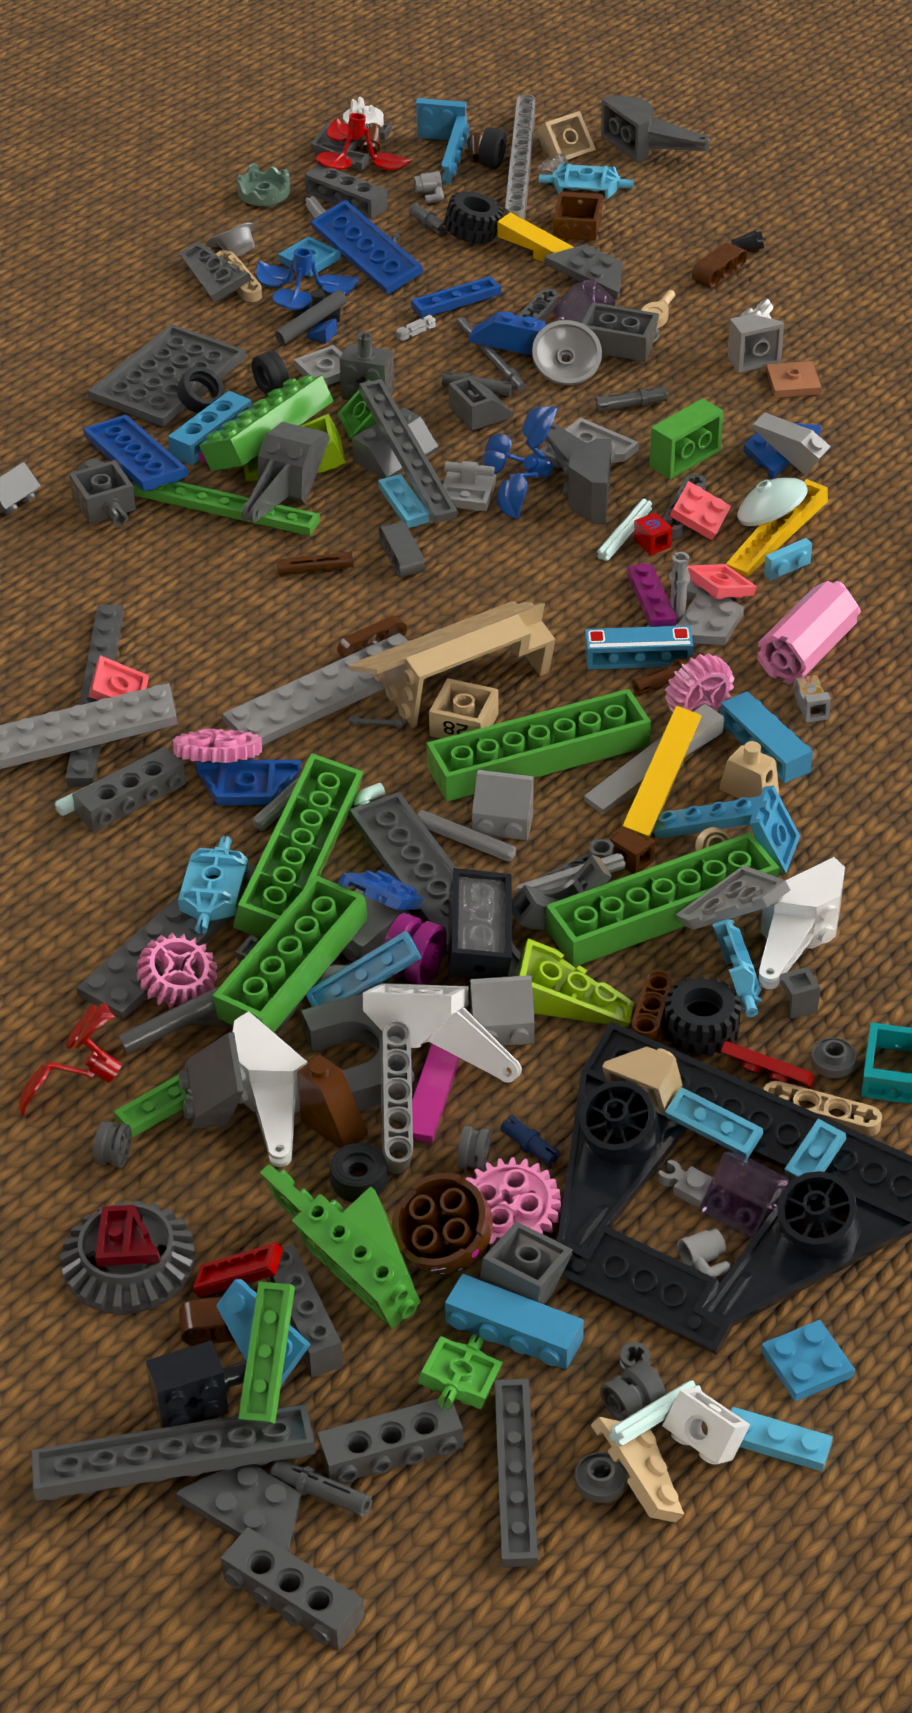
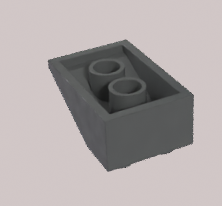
[179,1032,244,1129]

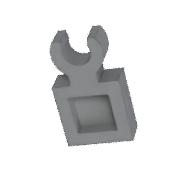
[658,1160,718,1209]

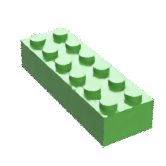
[199,375,333,471]
[212,875,368,1033]

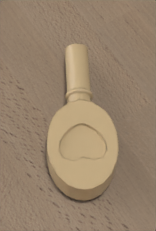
[641,290,675,328]

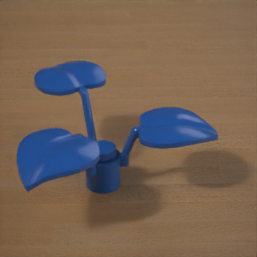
[256,248,359,310]
[483,406,558,519]

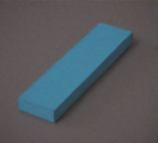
[306,931,422,1007]

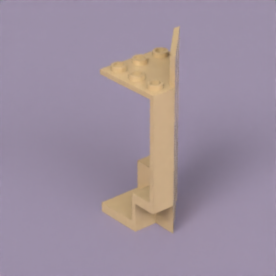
[347,601,556,728]

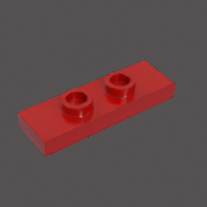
[721,1041,815,1088]
[193,1242,283,1297]

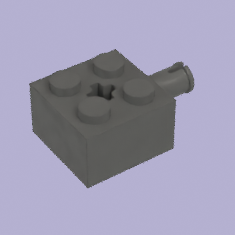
[339,332,394,400]
[69,460,136,527]

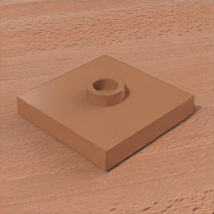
[766,361,822,398]

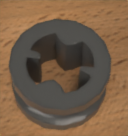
[620,1342,650,1372]

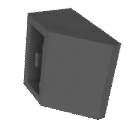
[449,376,513,431]

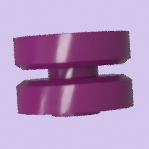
[384,913,447,985]

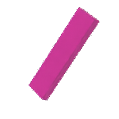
[403,1044,460,1143]

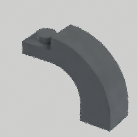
[512,855,612,930]

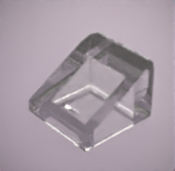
[537,153,569,174]

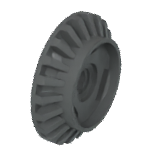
[61,1200,195,1314]

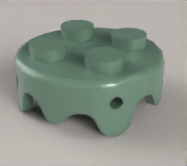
[237,163,290,207]

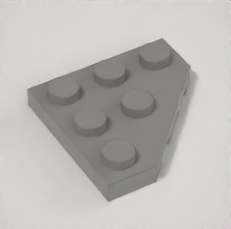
[539,418,639,468]
[675,865,790,930]

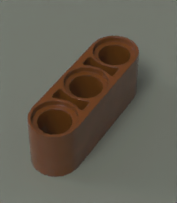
[692,242,747,288]
[632,971,672,1043]
[179,1297,235,1346]

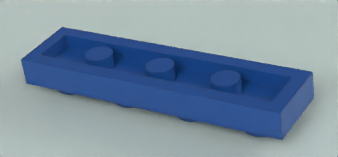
[411,276,501,318]

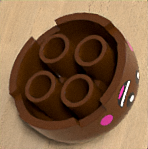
[392,1173,493,1275]

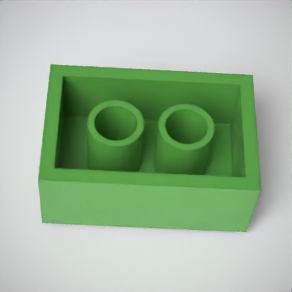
[650,398,723,480]

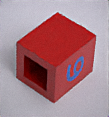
[634,512,672,556]

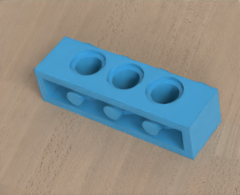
[168,391,252,465]

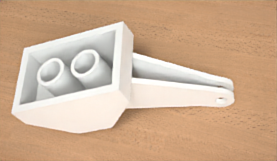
[758,857,845,989]
[363,983,522,1082]
[233,1011,308,1167]

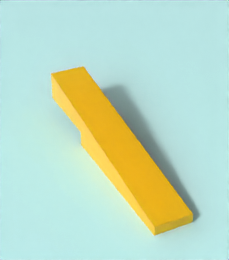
[497,212,574,262]
[726,479,828,577]
[622,706,702,840]

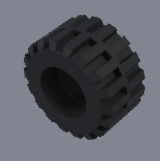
[444,191,503,244]
[664,977,741,1057]

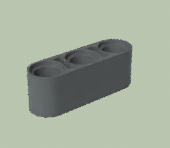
[379,521,425,578]

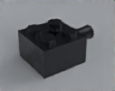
[146,1340,247,1428]

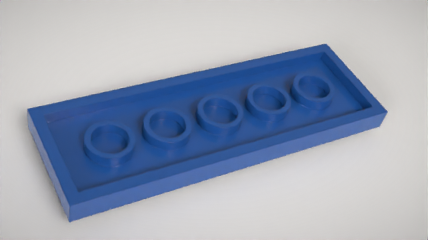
[311,199,423,295]
[83,415,188,491]

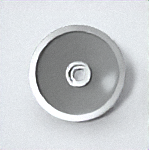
[532,320,602,385]

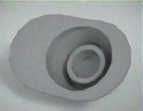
[205,223,255,257]

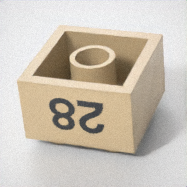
[429,678,498,739]

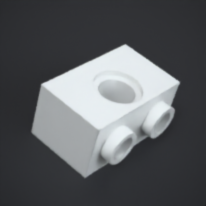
[662,1387,750,1464]

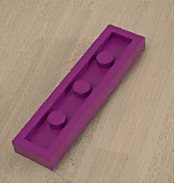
[627,564,677,627]

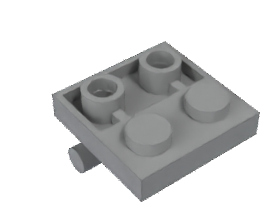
[443,461,496,511]

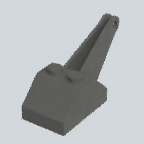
[601,95,709,163]
[242,421,330,522]
[544,423,611,523]

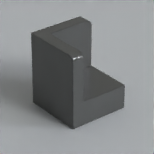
[780,967,820,1019]

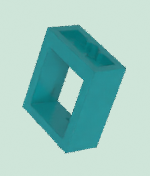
[861,1022,912,1104]

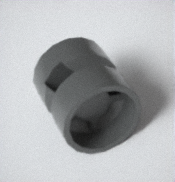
[600,1360,665,1421]

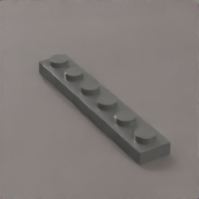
[495,1379,538,1567]

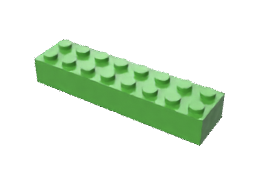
[426,689,651,802]
[233,753,363,938]
[546,832,779,967]

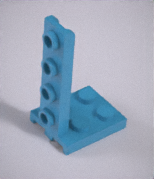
[416,98,469,184]
[653,785,800,874]

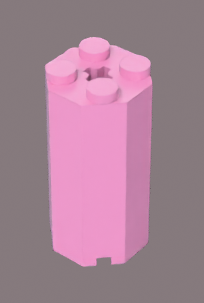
[757,581,861,684]

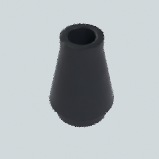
[731,230,764,252]

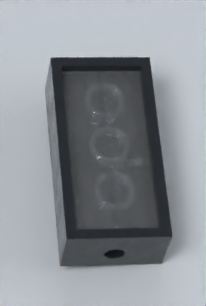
[447,868,512,979]

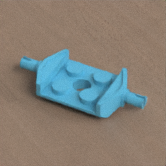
[539,163,634,199]
[178,836,249,934]
[713,919,762,1017]

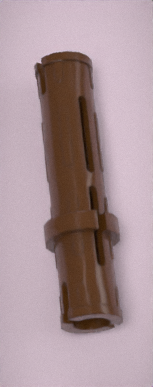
[277,551,354,575]
[631,652,705,696]

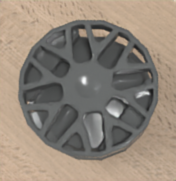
[93,1121,132,1168]
[457,1125,492,1172]

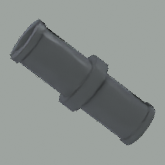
[409,203,446,235]

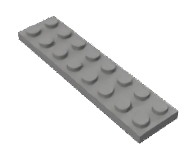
[222,633,408,745]
[0,683,178,769]

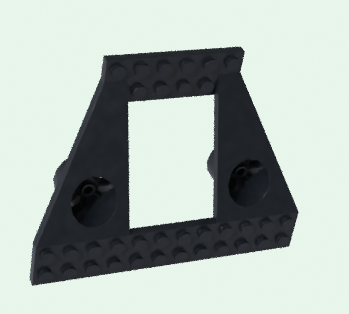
[556,1022,912,1355]

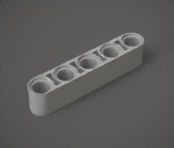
[380,1020,413,1174]

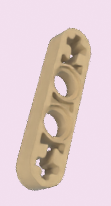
[215,250,262,302]
[764,1081,882,1137]

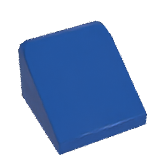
[306,319,337,344]

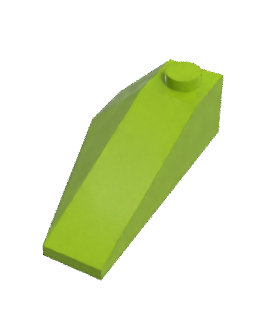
[513,939,634,1028]

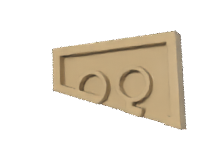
[591,1417,684,1523]

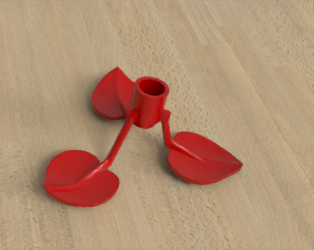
[316,113,411,170]
[19,1002,122,1116]

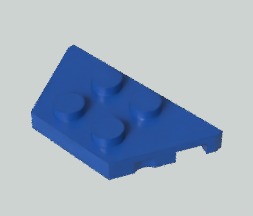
[743,423,821,479]
[195,760,301,805]
[338,870,424,910]

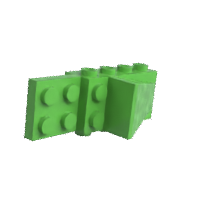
[260,1164,421,1329]

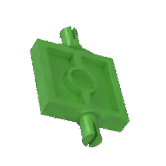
[418,1334,503,1409]

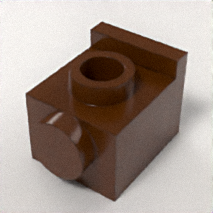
[610,827,655,874]

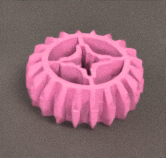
[665,653,735,713]
[137,932,217,1010]

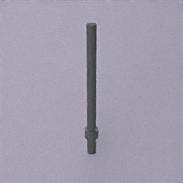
[457,317,526,392]

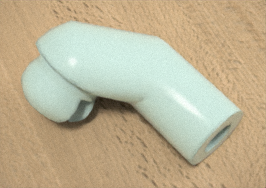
[353,783,385,807]

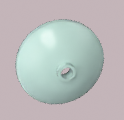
[737,478,808,526]

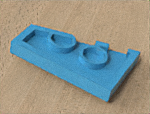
[216,1279,311,1385]

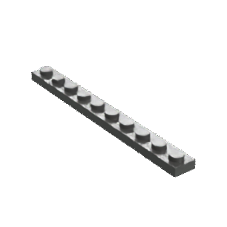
[66,605,124,786]

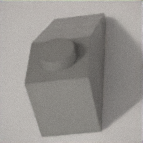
[751,413,831,475]

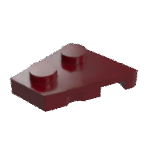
[95,1205,161,1266]

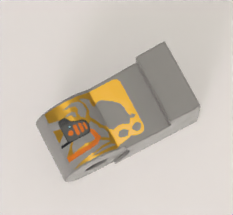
[793,675,831,723]

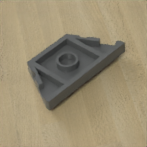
[544,244,623,299]
[176,1464,301,1552]

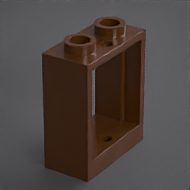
[553,191,603,241]

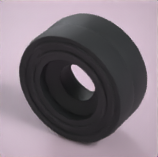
[479,127,506,168]
[251,351,289,396]
[330,1143,387,1202]

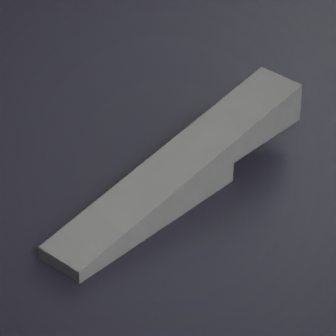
[584,704,724,815]

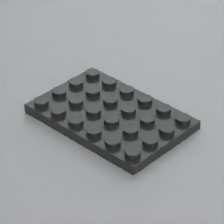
[87,324,246,427]

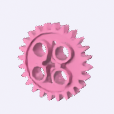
[173,729,262,763]
[466,1157,562,1250]

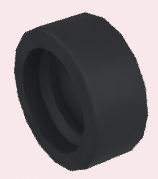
[176,366,224,413]

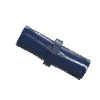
[500,1115,560,1168]

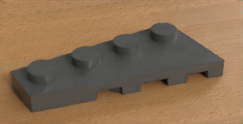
[179,242,252,303]

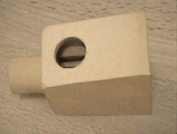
[719,741,779,799]

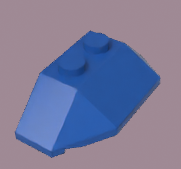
[468,312,547,355]

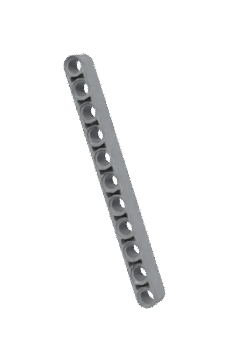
[505,94,535,220]

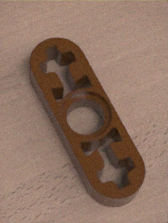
[337,616,407,658]

